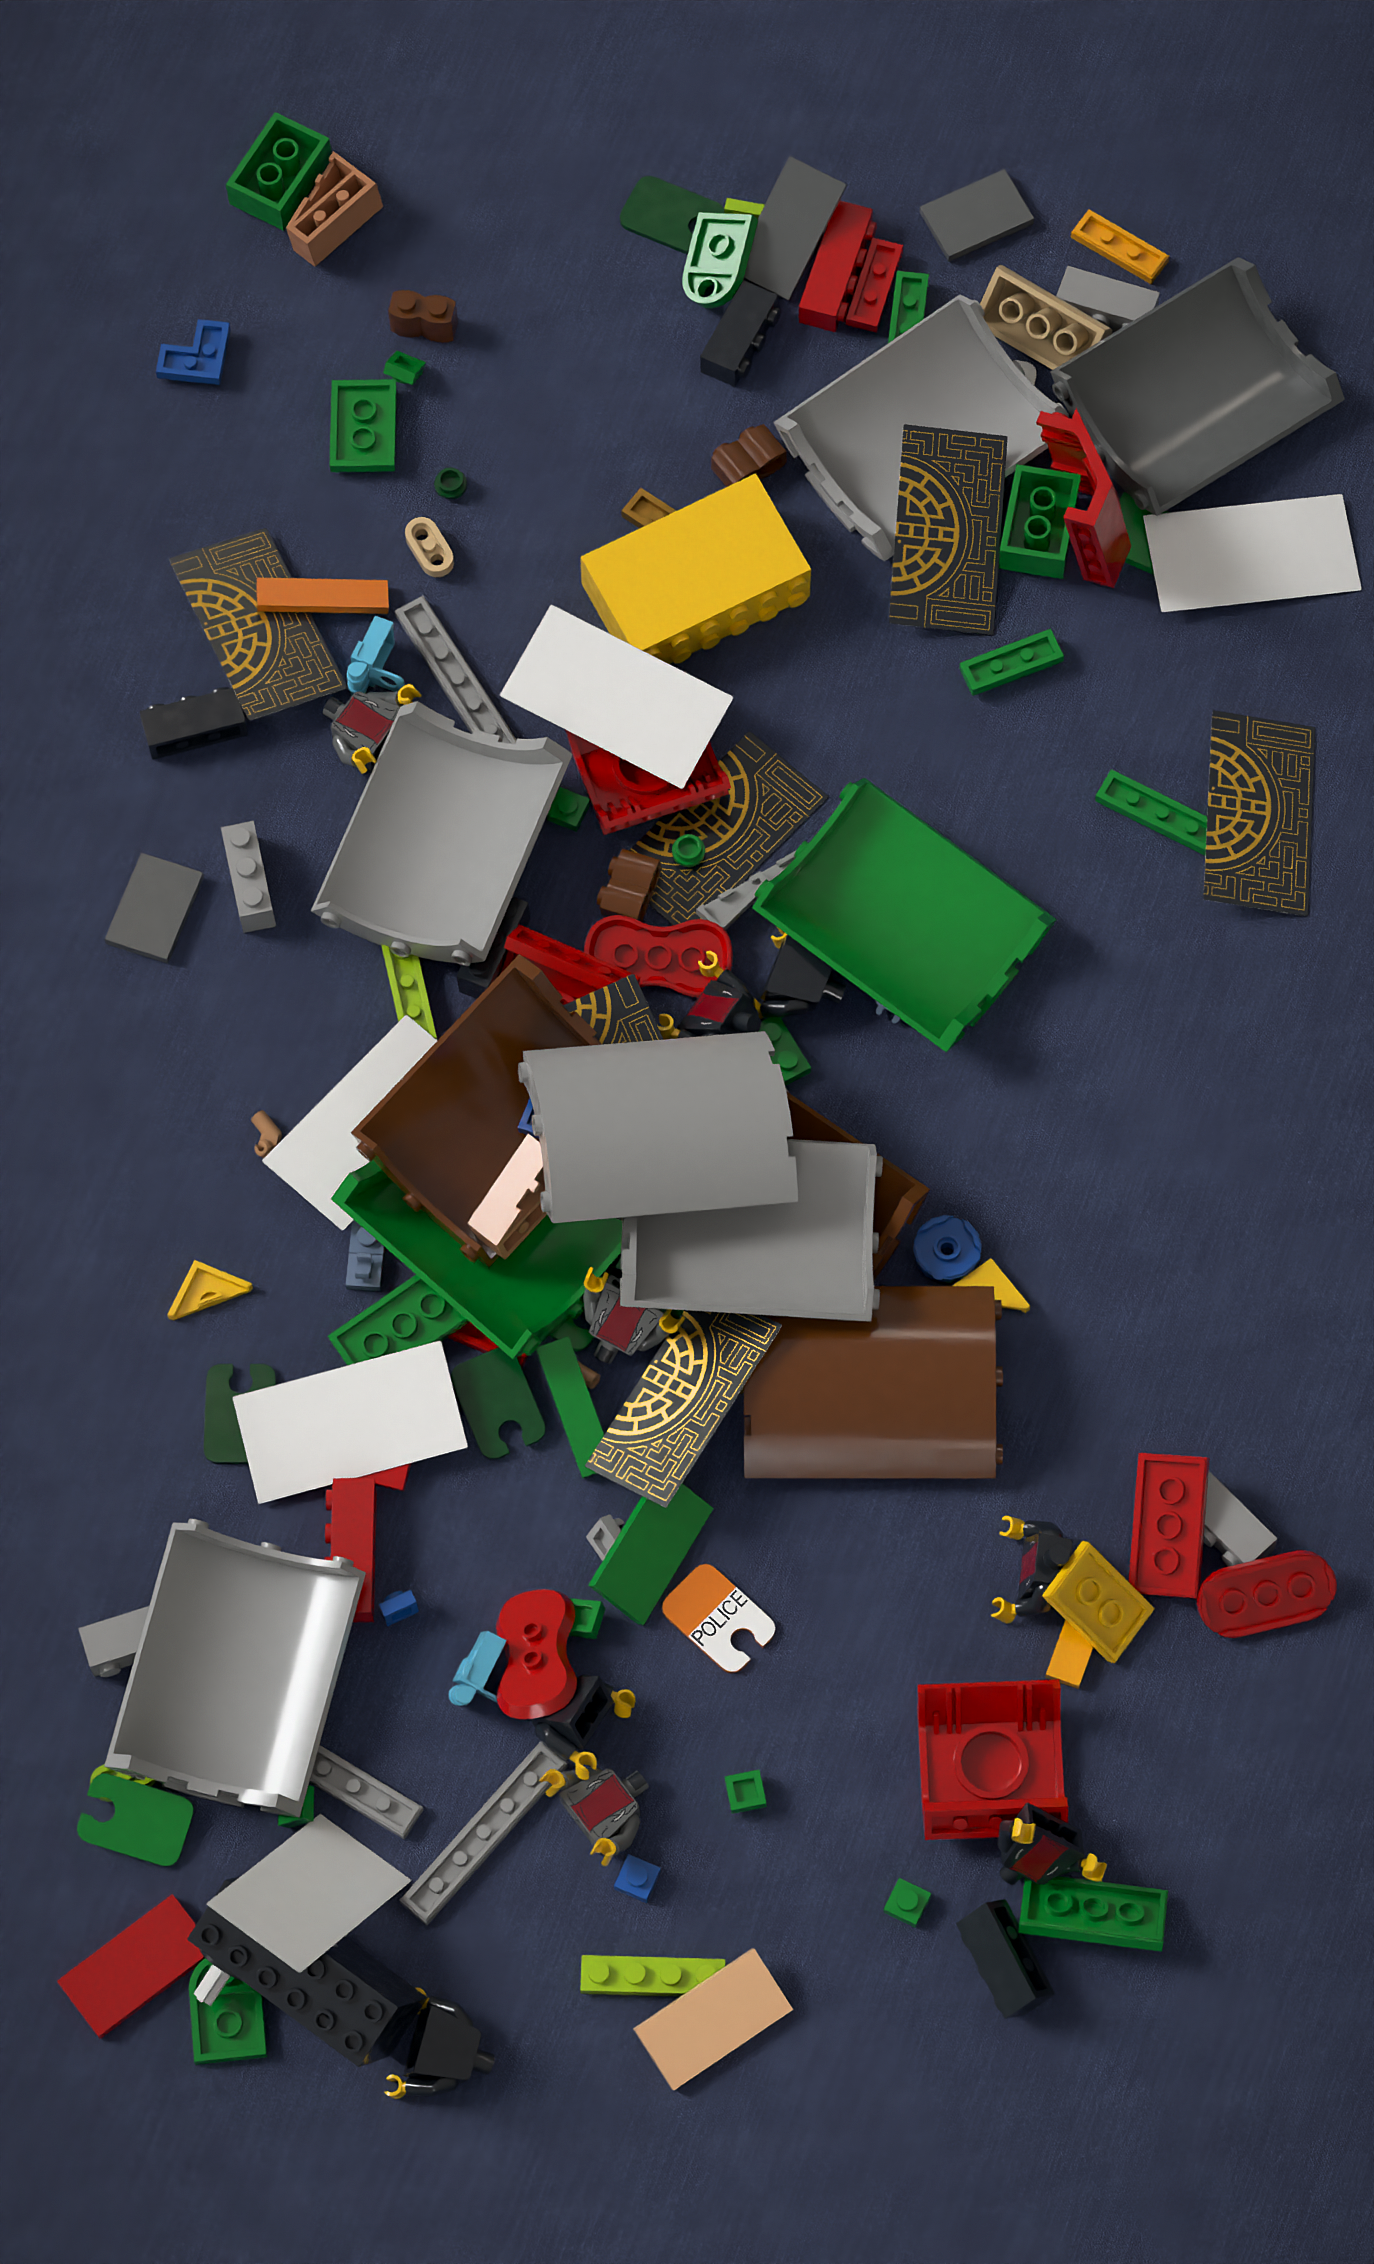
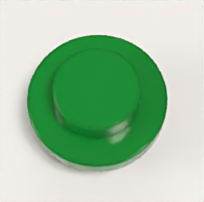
[672,834,705,867]

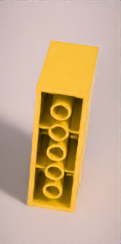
[580,473,811,664]

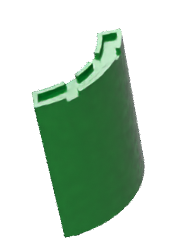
[752,778,1057,1053]
[331,1160,622,1359]

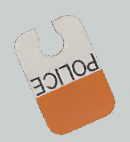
[662,1564,775,1673]

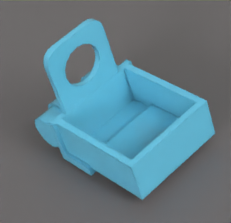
[346,616,404,695]
[448,1631,507,1706]

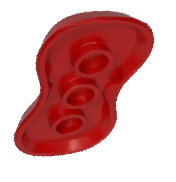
[584,915,733,997]
[496,1589,577,1719]

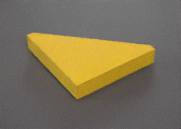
[953,1258,1030,1313]
[167,1260,253,1320]

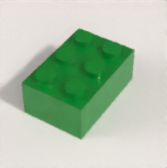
[226,112,332,231]
[999,464,1081,579]

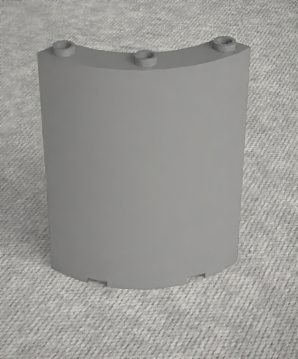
[774,294,1069,561]
[311,701,573,966]
[518,1031,798,1223]
[620,1139,883,1321]
[104,1519,366,1817]

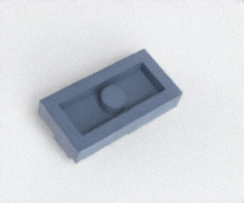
[346,1220,385,1291]

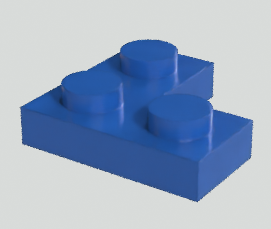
[156,319,231,385]

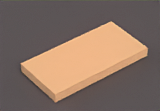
[633,1948,793,2090]

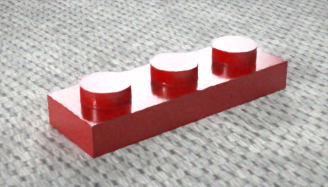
[846,238,903,333]

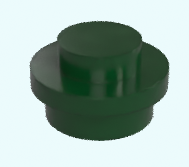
[434,467,467,499]

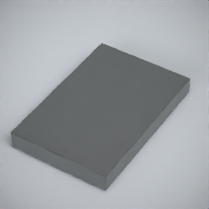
[920,169,1034,262]
[105,853,204,964]

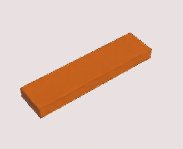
[256,578,389,614]

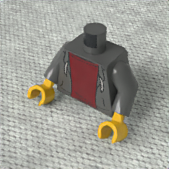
[323,684,421,774]
[583,1267,685,1364]
[539,1768,649,1866]

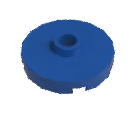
[913,1215,982,1283]

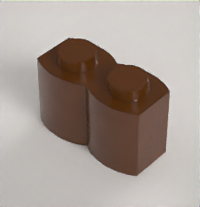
[388,290,458,343]
[711,424,787,487]
[597,848,662,922]

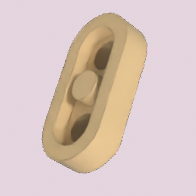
[405,517,454,577]

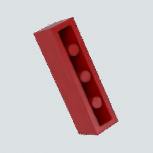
[799,200,877,332]
[324,1478,377,1622]

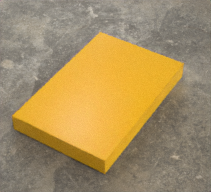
[1042,1541,1155,1663]

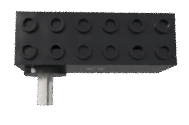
[187,1876,428,2067]

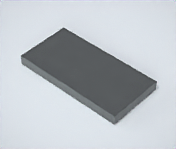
[744,156,847,301]

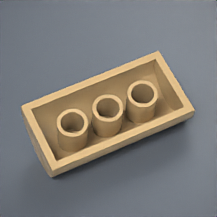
[980,265,1112,370]

